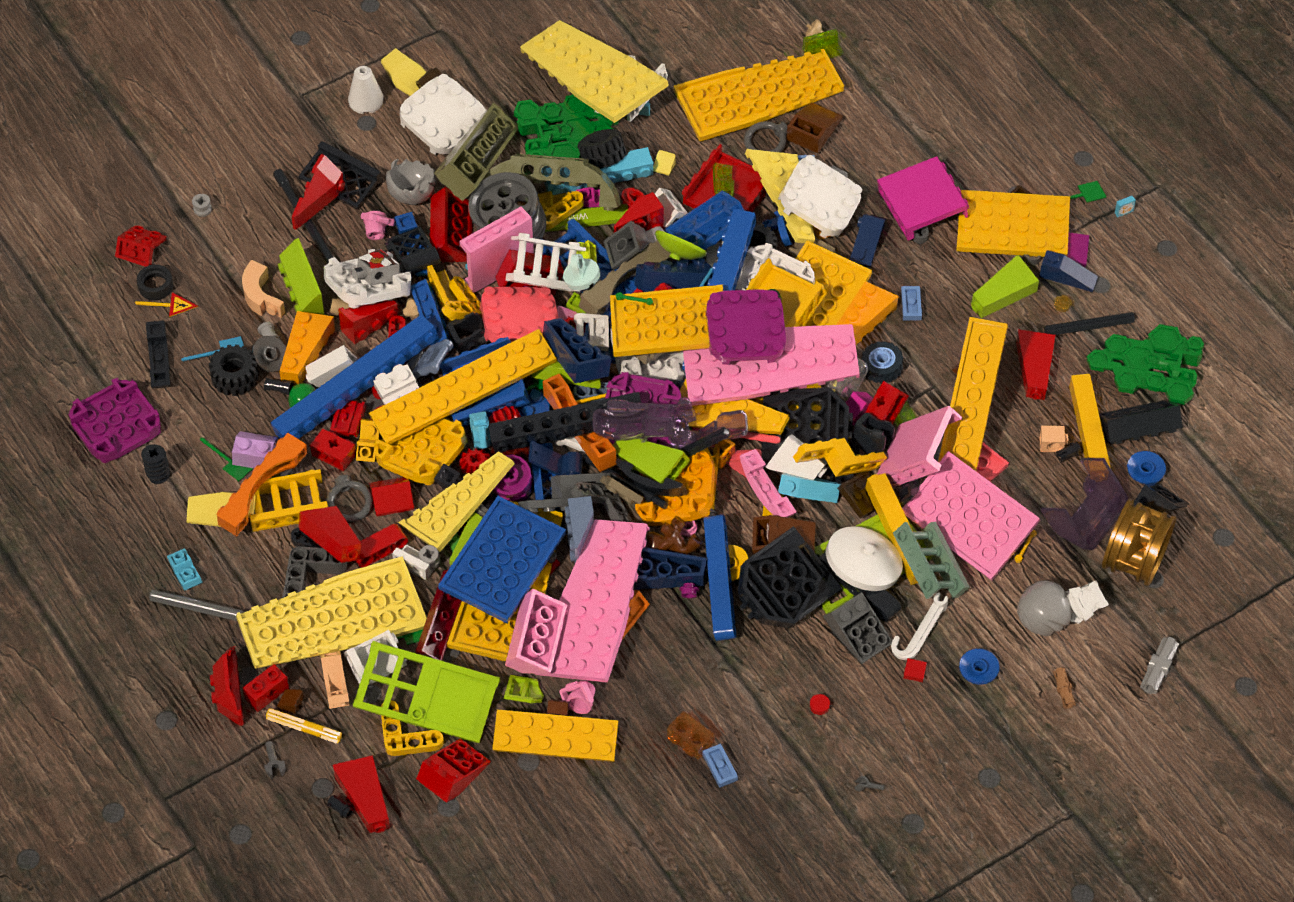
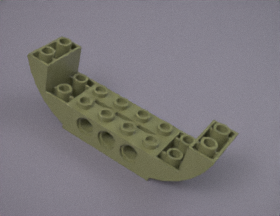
[482,154,622,211]

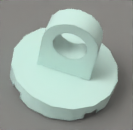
[563,254,600,291]

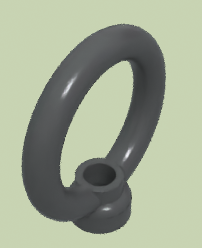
[744,121,787,153]
[327,475,373,523]

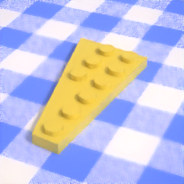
[745,149,815,243]
[398,452,515,552]

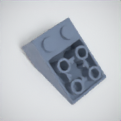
[564,496,594,563]

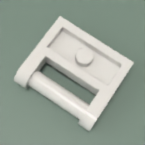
[574,313,609,351]

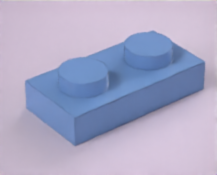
[901,286,922,321]
[702,744,738,788]

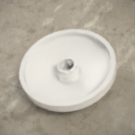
[826,527,903,591]

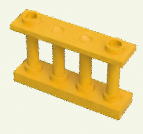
[250,469,328,532]

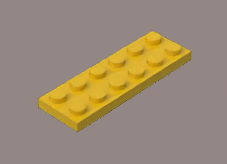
[493,710,618,762]

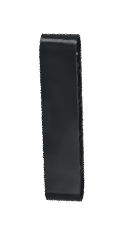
[818,551,901,622]

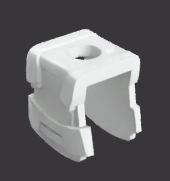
[1066,580,1109,624]

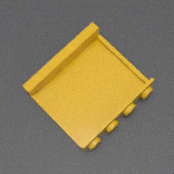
[746,258,827,327]

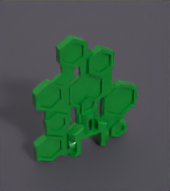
[514,95,619,158]
[1086,324,1204,405]

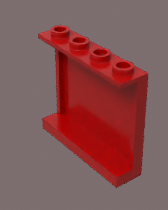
[682,144,767,212]

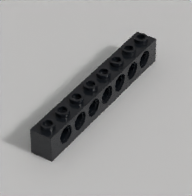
[488,392,645,453]

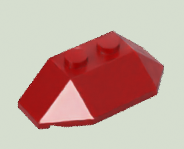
[210,646,244,726]

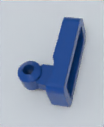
[762,211,792,247]

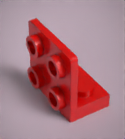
[115,225,166,267]

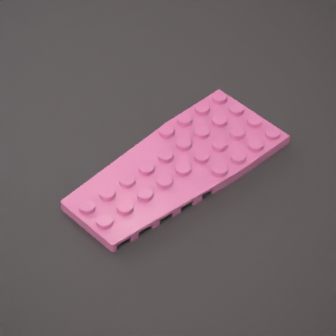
[683,324,860,406]
[535,520,650,683]

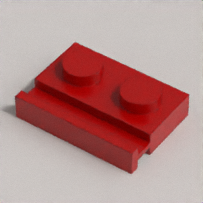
[330,401,366,437]

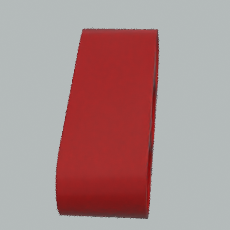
[356,524,408,568]

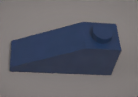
[1039,250,1098,292]

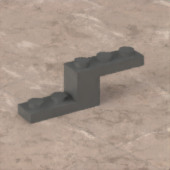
[518,473,611,513]

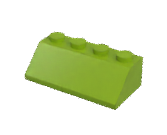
[278,238,324,315]

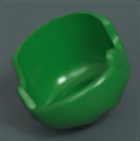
[288,383,316,407]

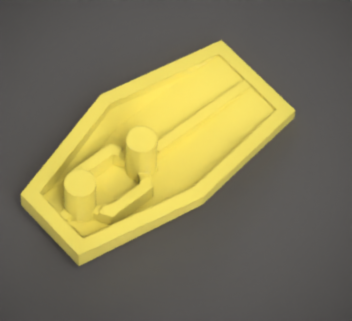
[381,48,426,96]
[186,491,255,527]

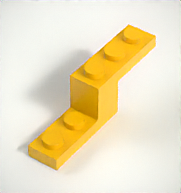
[793,438,887,477]

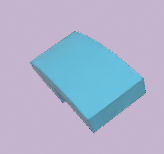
[167,548,202,590]

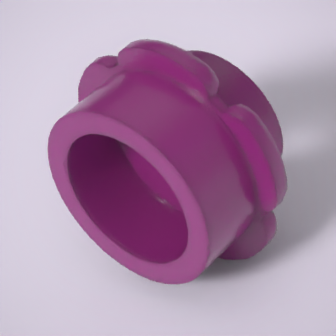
[679,583,699,598]

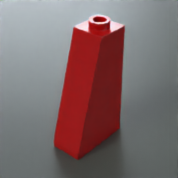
[1016,329,1056,400]
[298,506,361,563]
[333,755,390,833]

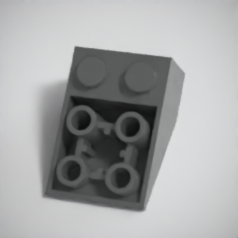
[823,592,892,664]

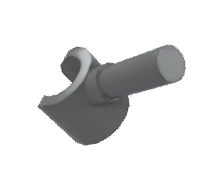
[854,776,884,792]

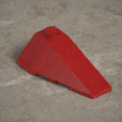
[292,154,345,230]

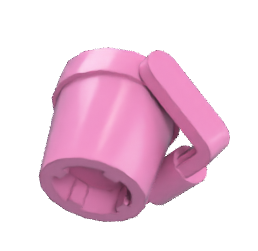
[361,211,395,240]
[559,681,596,714]

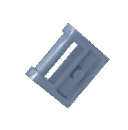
[412,339,453,379]

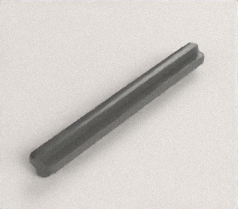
[149,590,244,621]

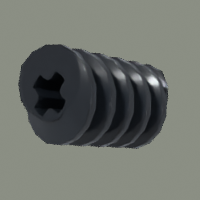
[141,444,170,484]

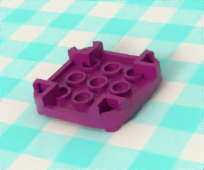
[705,289,786,365]
[599,372,682,448]
[68,378,161,463]

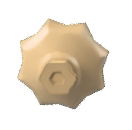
[805,19,824,39]
[402,298,420,319]

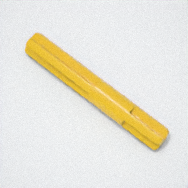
[266,708,342,743]

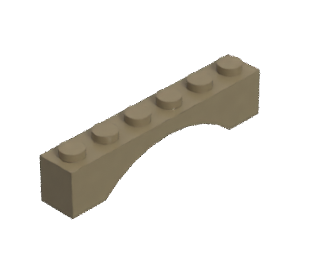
[579,240,673,315]

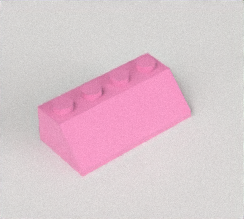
[505,589,567,674]

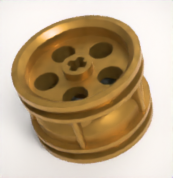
[1102,498,1176,586]

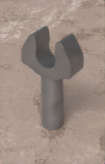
[264,741,286,779]

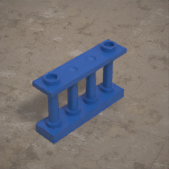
[540,218,620,293]

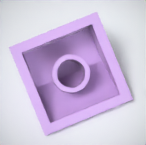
[232,431,278,468]

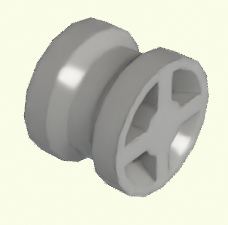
[192,194,212,217]
[419,545,441,570]

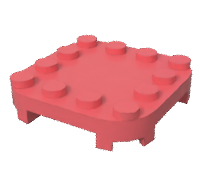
[480,287,558,343]

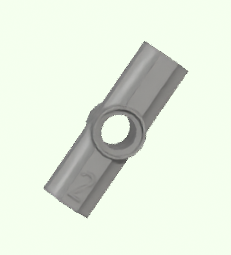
[1140,637,1179,694]

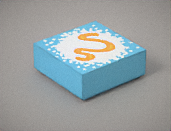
[1115,196,1136,217]

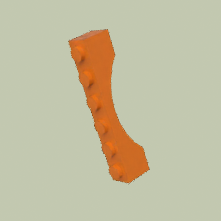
[543,374,617,472]
[217,433,307,537]

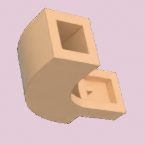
[242,260,285,318]
[320,651,349,709]

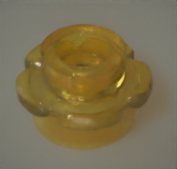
[1054,295,1072,312]

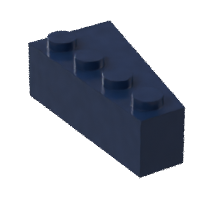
[634,258,714,292]
[543,318,611,383]
[633,548,707,590]

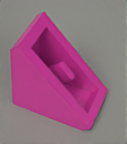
[845,391,873,425]

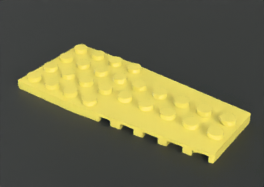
[520,20,669,123]
[236,556,427,669]

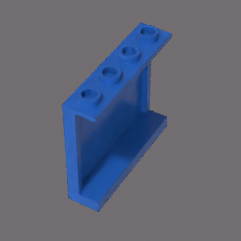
[440,337,530,428]

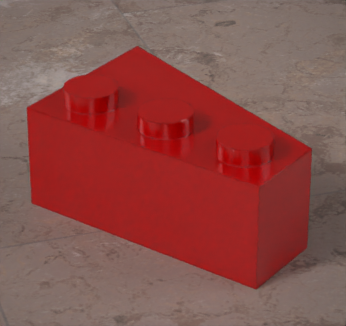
[495,249,564,288]
[338,299,398,344]

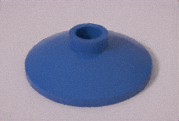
[1127,451,1166,484]
[959,649,1000,685]

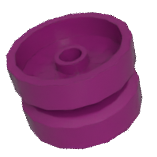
[493,455,534,502]

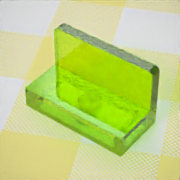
[802,29,842,59]

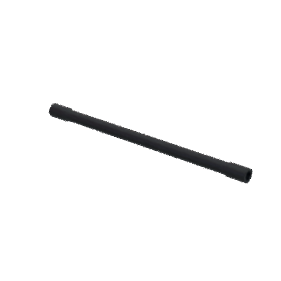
[273,169,334,264]

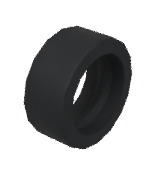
[137,264,173,300]

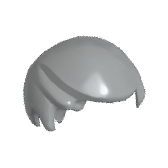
[386,159,437,205]
[1017,580,1073,636]

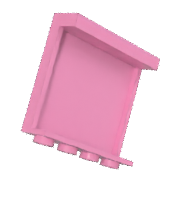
[460,207,533,293]
[877,406,962,488]

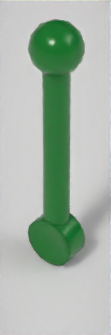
[615,292,653,305]

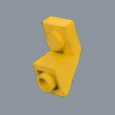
[356,419,380,462]

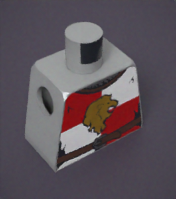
[352,249,399,285]

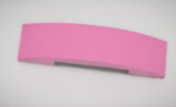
[740,449,796,518]

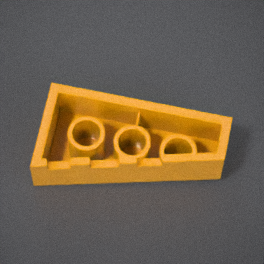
[837,281,898,345]
[279,311,335,386]

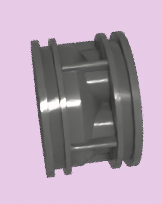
[468,172,546,247]

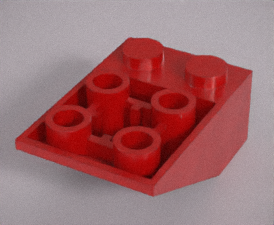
[614,192,664,233]
[416,738,491,803]

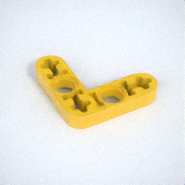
[517,191,584,230]
[442,276,482,320]
[381,700,444,756]

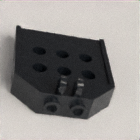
[761,388,853,467]
[738,526,842,629]

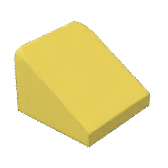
[653,150,676,176]

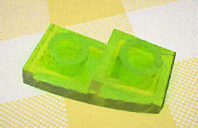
[713,163,734,197]

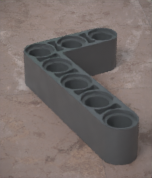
[282,547,348,598]

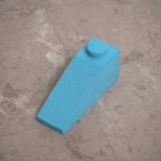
[778,473,841,503]

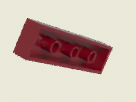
[415,569,462,661]

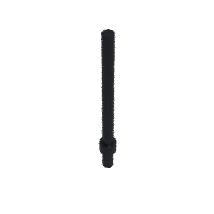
[579,451,668,510]

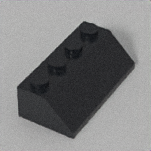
[1099,399,1183,444]

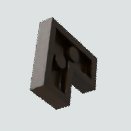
[837,471,875,519]

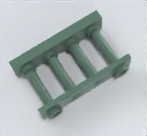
[893,522,970,599]

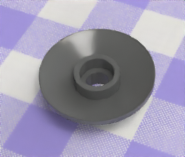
[252,336,286,372]

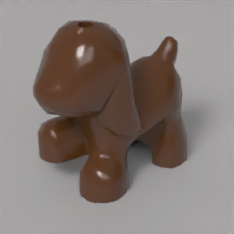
[645,516,703,555]

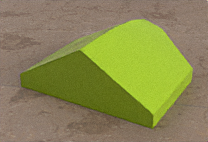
[504,675,543,703]

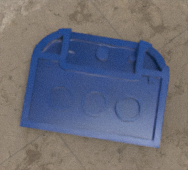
[664,190,744,250]

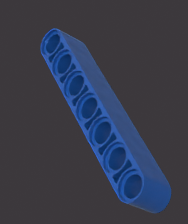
[704,514,736,641]

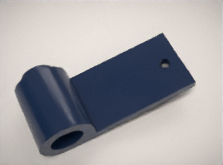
[850,214,886,268]
[529,441,583,476]

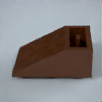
[786,102,843,153]
[752,515,816,560]

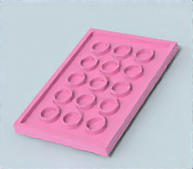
[902,451,1040,581]

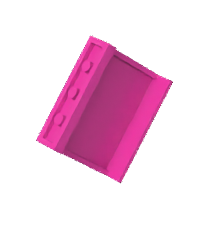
[877,156,969,241]

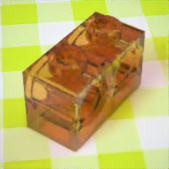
[667,711,714,760]

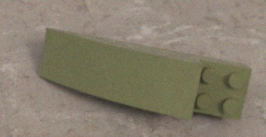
[434,102,518,201]

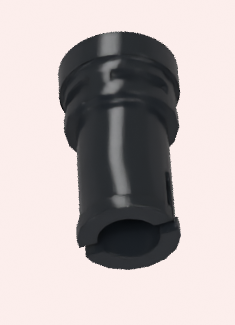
[264,378,294,395]

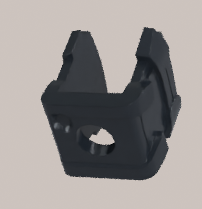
[447,312,491,355]
[849,413,895,455]

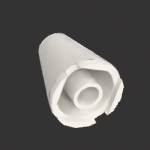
[348,66,384,114]

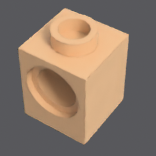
[1039,426,1068,452]

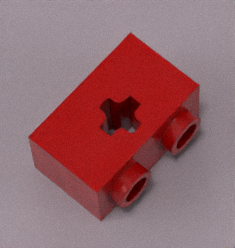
[865,381,909,424]
[310,429,356,472]
[243,664,289,712]

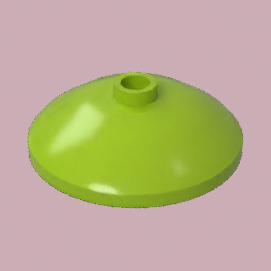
[655,230,707,261]

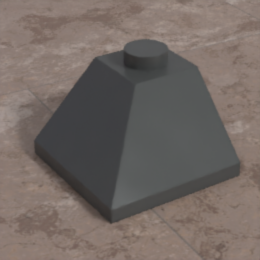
[604,221,649,270]

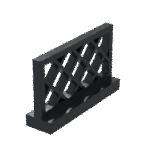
[298,141,383,210]

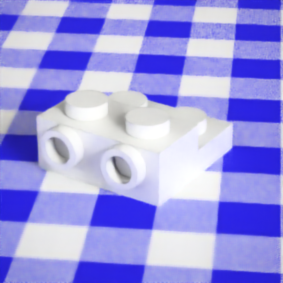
[373,364,419,405]

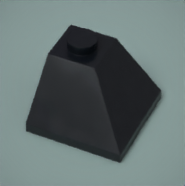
[1134,483,1189,512]

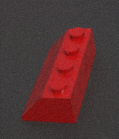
[430,187,472,262]

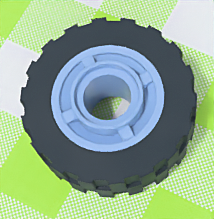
[862,341,903,383]

